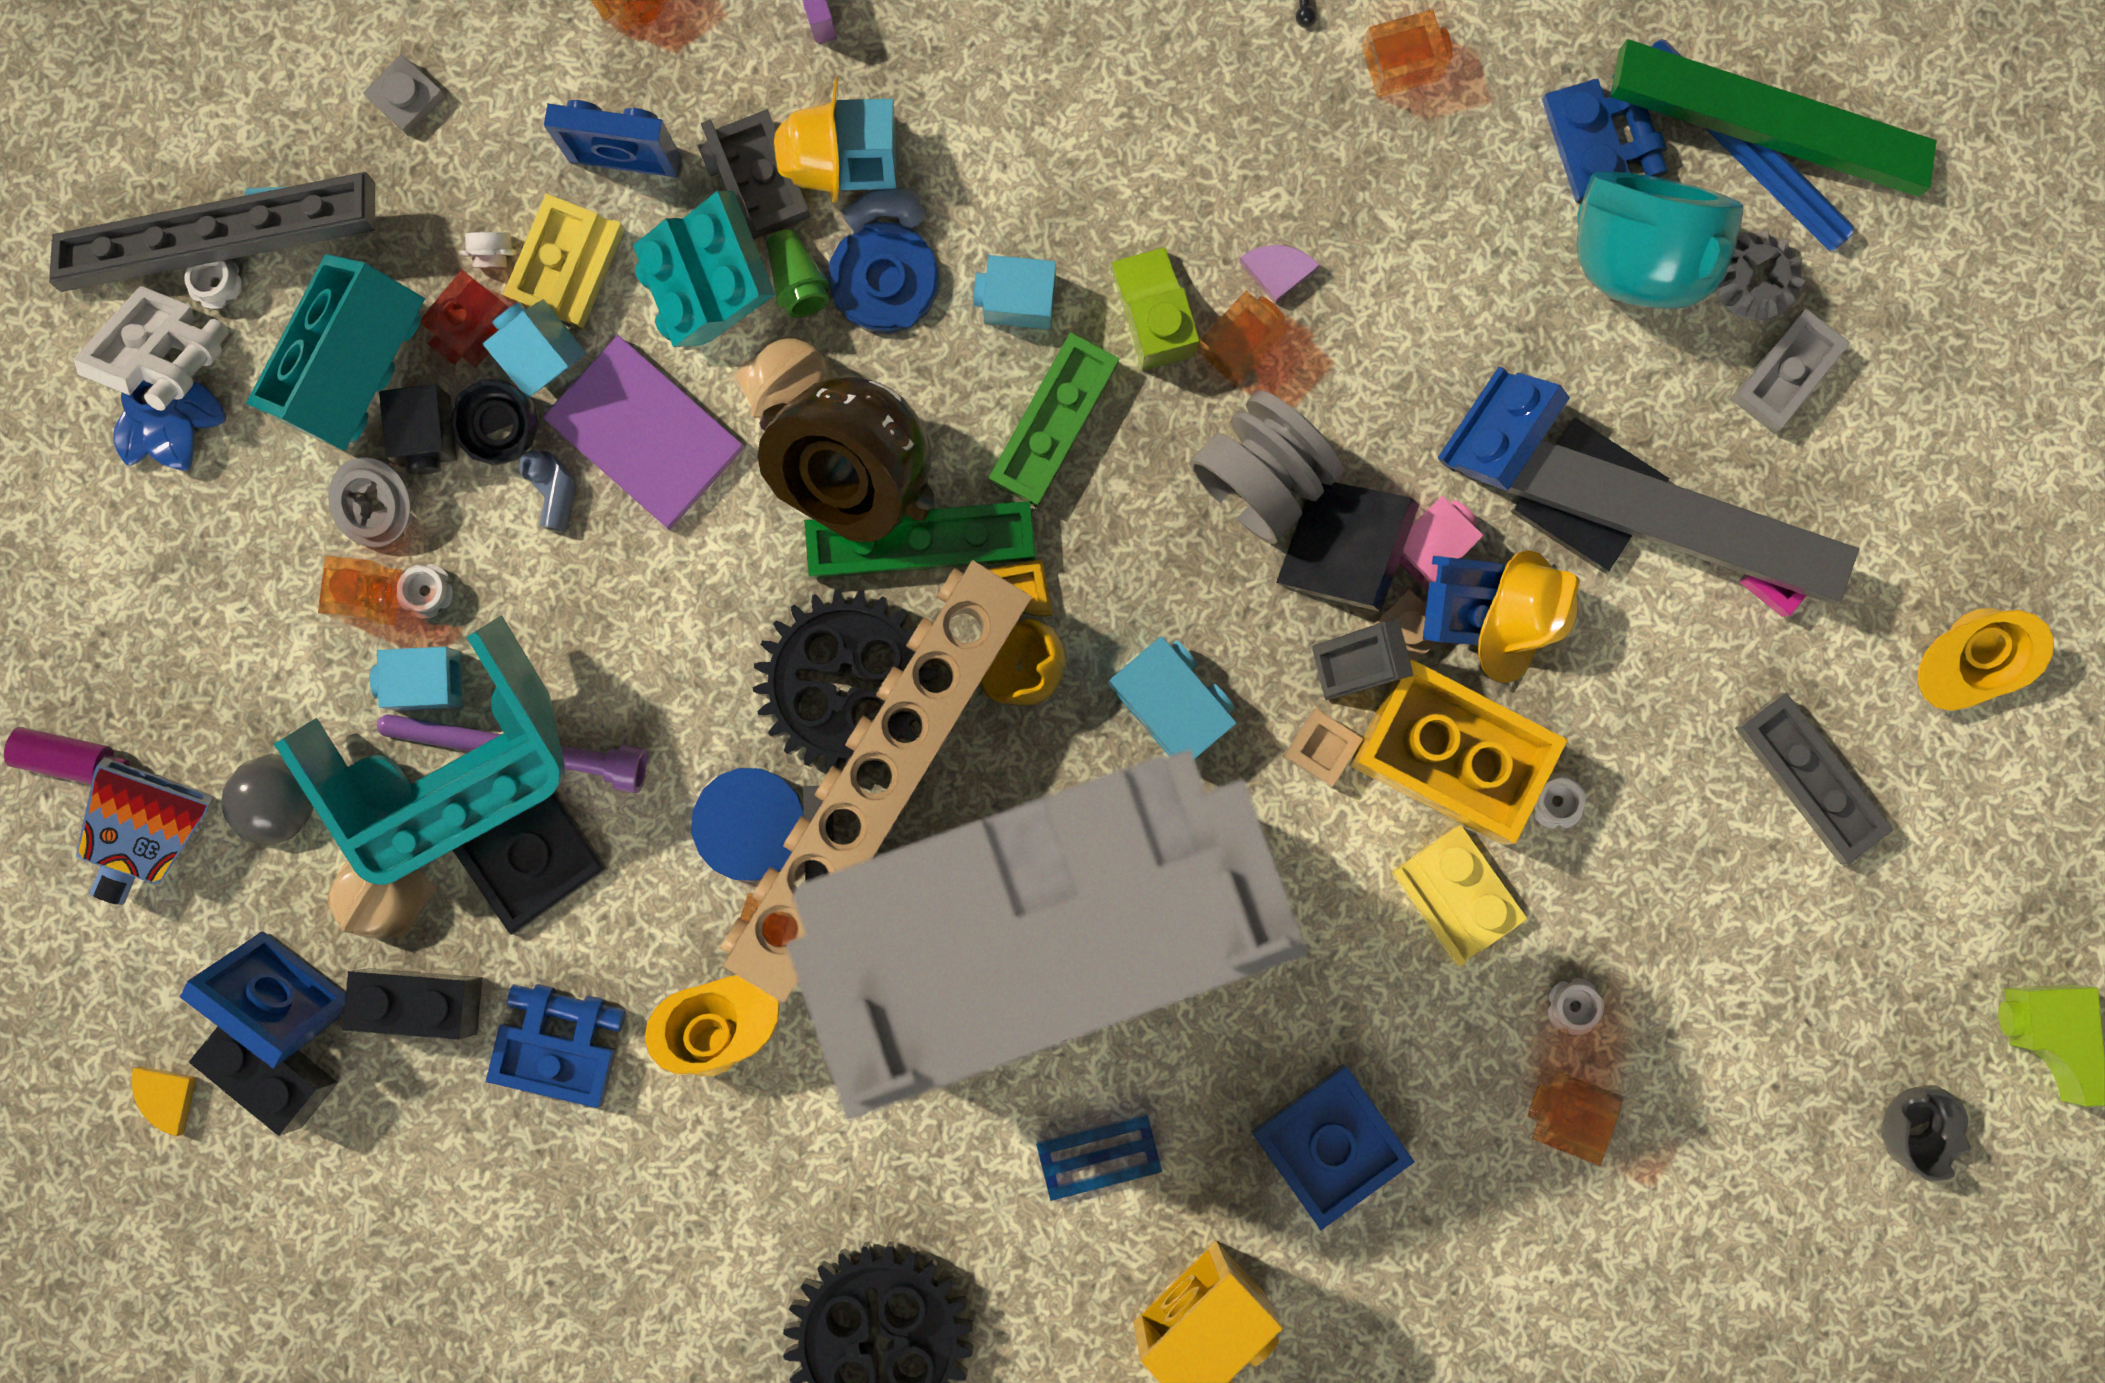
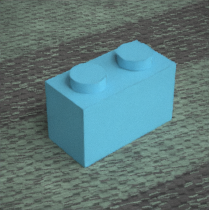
[1108,636,1236,759]

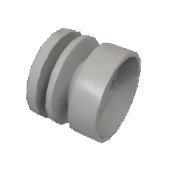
[1189,390,1344,545]

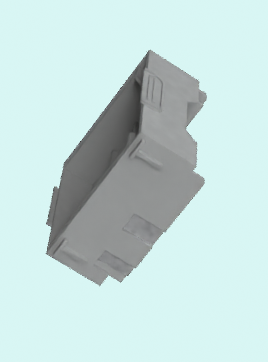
[786,749,1308,1121]

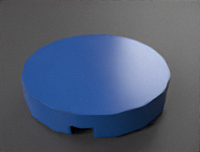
[828,222,939,334]
[691,768,803,881]

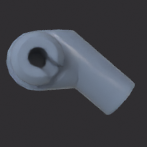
[840,187,926,234]
[519,450,576,532]

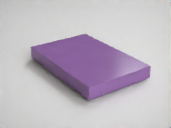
[542,335,745,531]

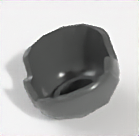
[222,753,313,846]
[1881,1085,1971,1181]

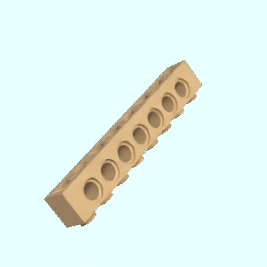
[720,560,1032,1003]

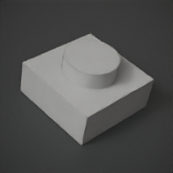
[363,54,446,136]

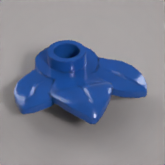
[113,380,226,471]

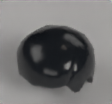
[451,379,539,465]

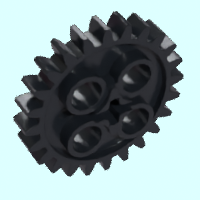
[752,589,939,774]
[783,1241,974,1383]

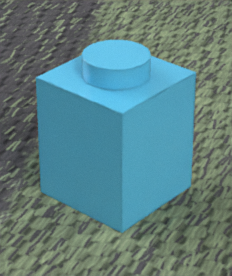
[836,99,897,190]
[973,255,1056,330]
[483,299,587,399]
[370,647,462,711]

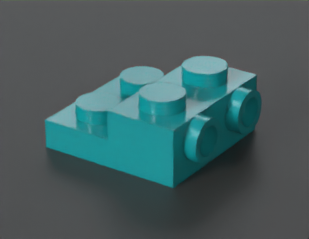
[633,191,775,347]

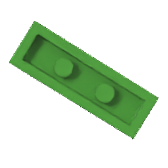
[988,332,1120,509]

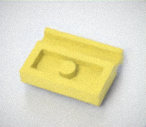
[503,193,625,330]
[1391,825,1527,967]

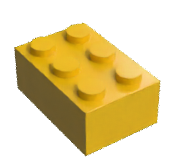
[1349,659,1568,844]
[1133,1241,1283,1383]

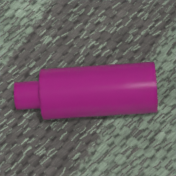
[4,727,130,785]

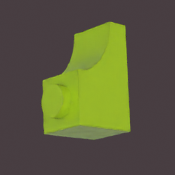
[1111,247,1199,371]
[1998,984,2105,1107]

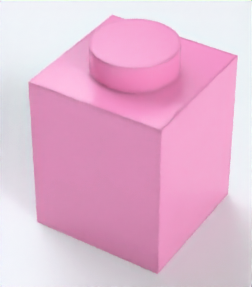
[1399,495,1483,590]

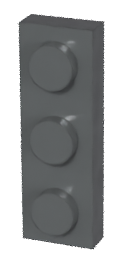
[1735,692,1894,864]

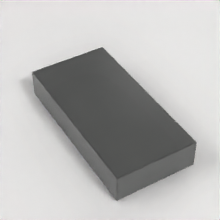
[1312,619,1414,701]

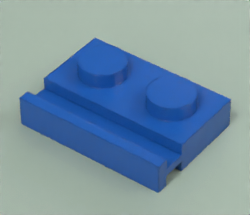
[1438,367,1570,491]
[1422,556,1507,645]

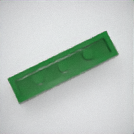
[804,501,1035,579]

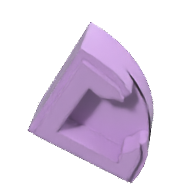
[1239,245,1319,304]

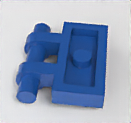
[1542,74,1669,203]
[485,984,626,1108]

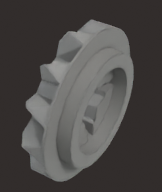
[1715,230,1806,320]
[328,456,416,547]

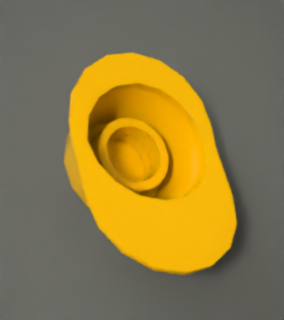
[774,76,839,203]
[1478,550,1580,683]
[1917,608,2054,711]
[645,975,780,1077]

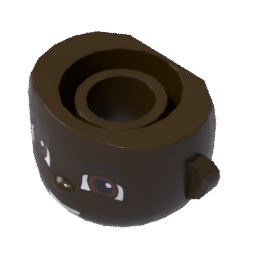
[757,377,934,542]

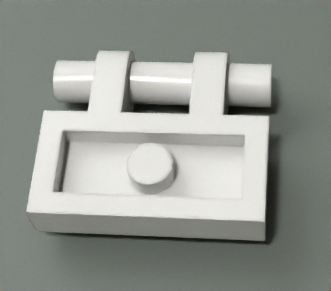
[73,286,229,411]

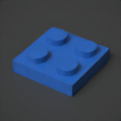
[544,100,682,178]
[180,931,346,1069]
[1250,1064,1415,1230]

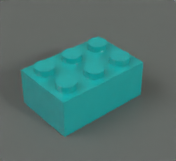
[245,254,425,451]

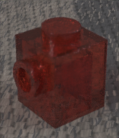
[420,270,509,368]

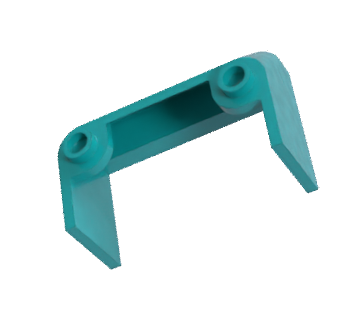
[274,615,565,885]

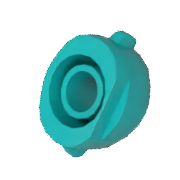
[1576,172,1744,309]

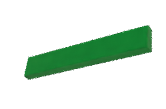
[1610,39,1937,197]

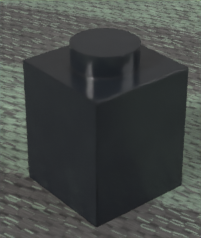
[379,384,457,475]

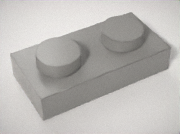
[1730,308,1850,433]

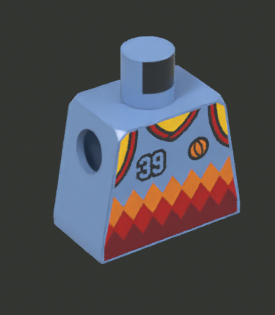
[76,757,213,905]

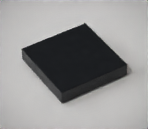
[1511,417,1670,574]
[1276,482,1420,612]
[453,792,608,935]

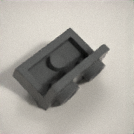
[698,109,811,240]

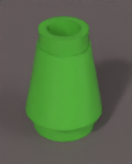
[766,229,830,318]

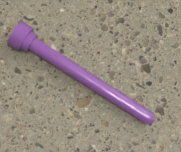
[377,714,648,793]

